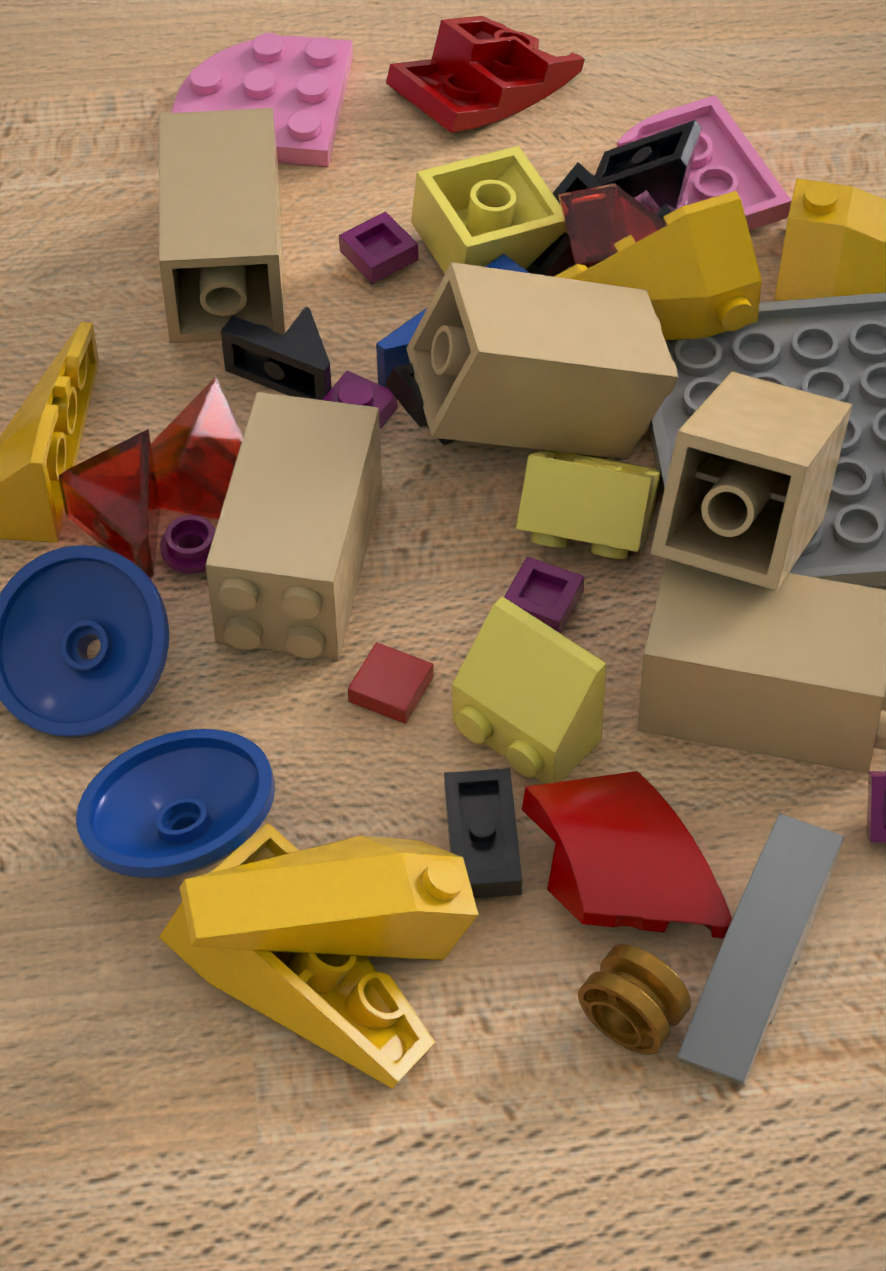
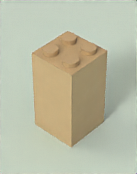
[159,108,285,343]
[406,262,678,459]
[650,372,853,591]
[206,392,382,660]
[638,559,886,773]

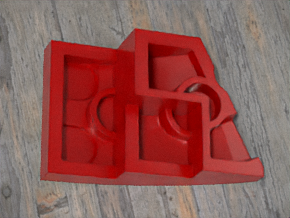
[386,16,585,133]
[521,771,732,939]

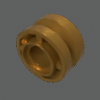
[578,944,691,1055]

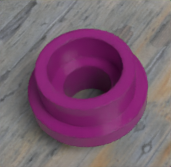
[160,515,216,574]

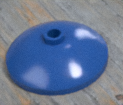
[0,545,169,738]
[76,729,275,879]

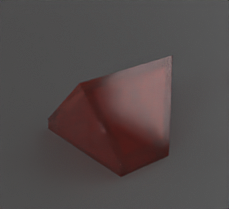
[558,183,667,268]
[126,377,243,520]
[58,429,160,579]

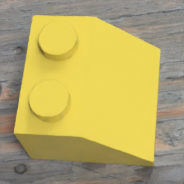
[411,145,570,274]
[516,450,661,559]
[452,596,606,784]

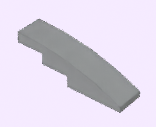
[677,813,844,1086]

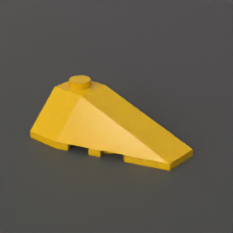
[774,178,886,301]
[554,191,762,340]
[0,322,99,543]
[159,822,435,1089]
[179,836,479,960]

